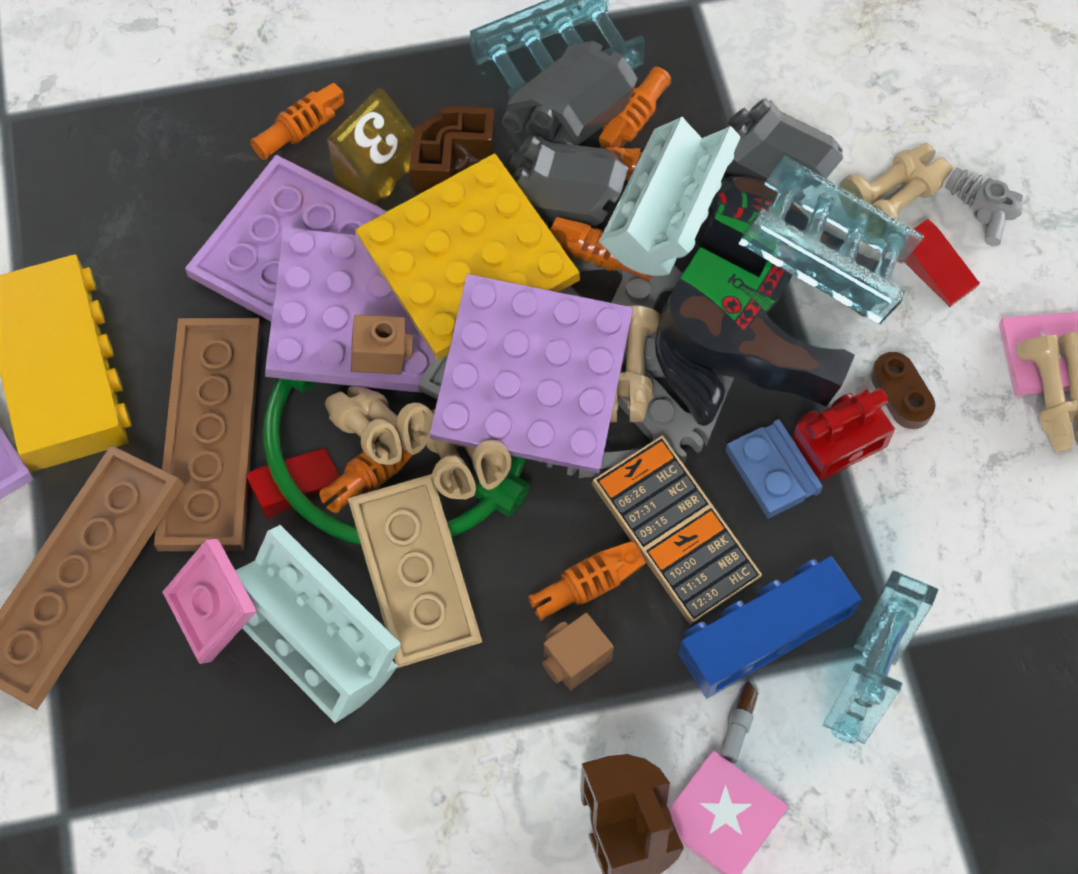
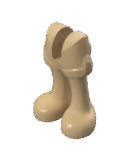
[839,143,953,237]
[610,305,660,422]
[1015,331,1078,453]
[325,386,434,465]
[426,409,512,499]

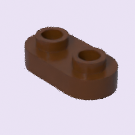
[871,352,936,429]

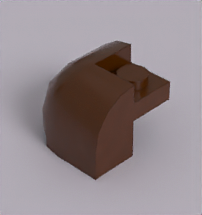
[409,106,495,194]
[580,754,684,874]

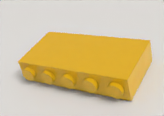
[0,254,132,473]

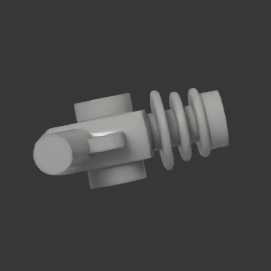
[945,167,1023,246]

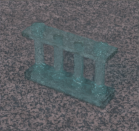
[470,0,645,105]
[739,155,924,325]
[822,570,939,744]

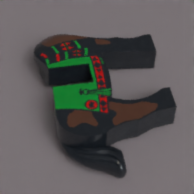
[655,176,893,426]

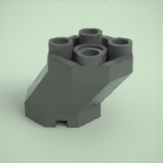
[501,41,638,148]
[725,98,843,203]
[502,134,628,228]

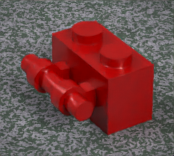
[792,388,895,481]

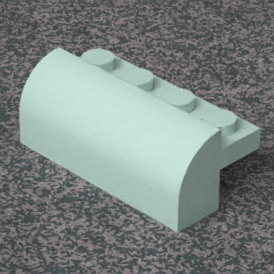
[599,117,740,276]
[235,525,401,723]

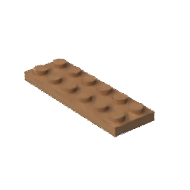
[154,318,262,552]
[0,445,184,710]

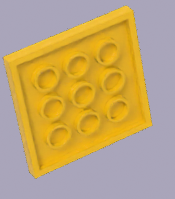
[355,153,580,361]

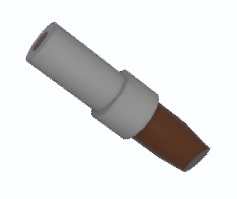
[720,681,758,763]

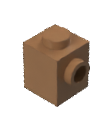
[351,315,413,375]
[542,612,614,691]

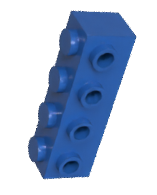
[678,556,862,699]

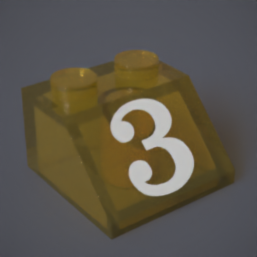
[327,88,415,205]

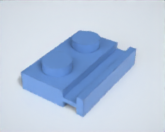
[725,419,823,519]

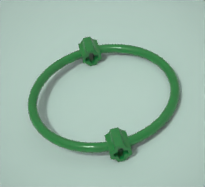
[263,378,530,545]

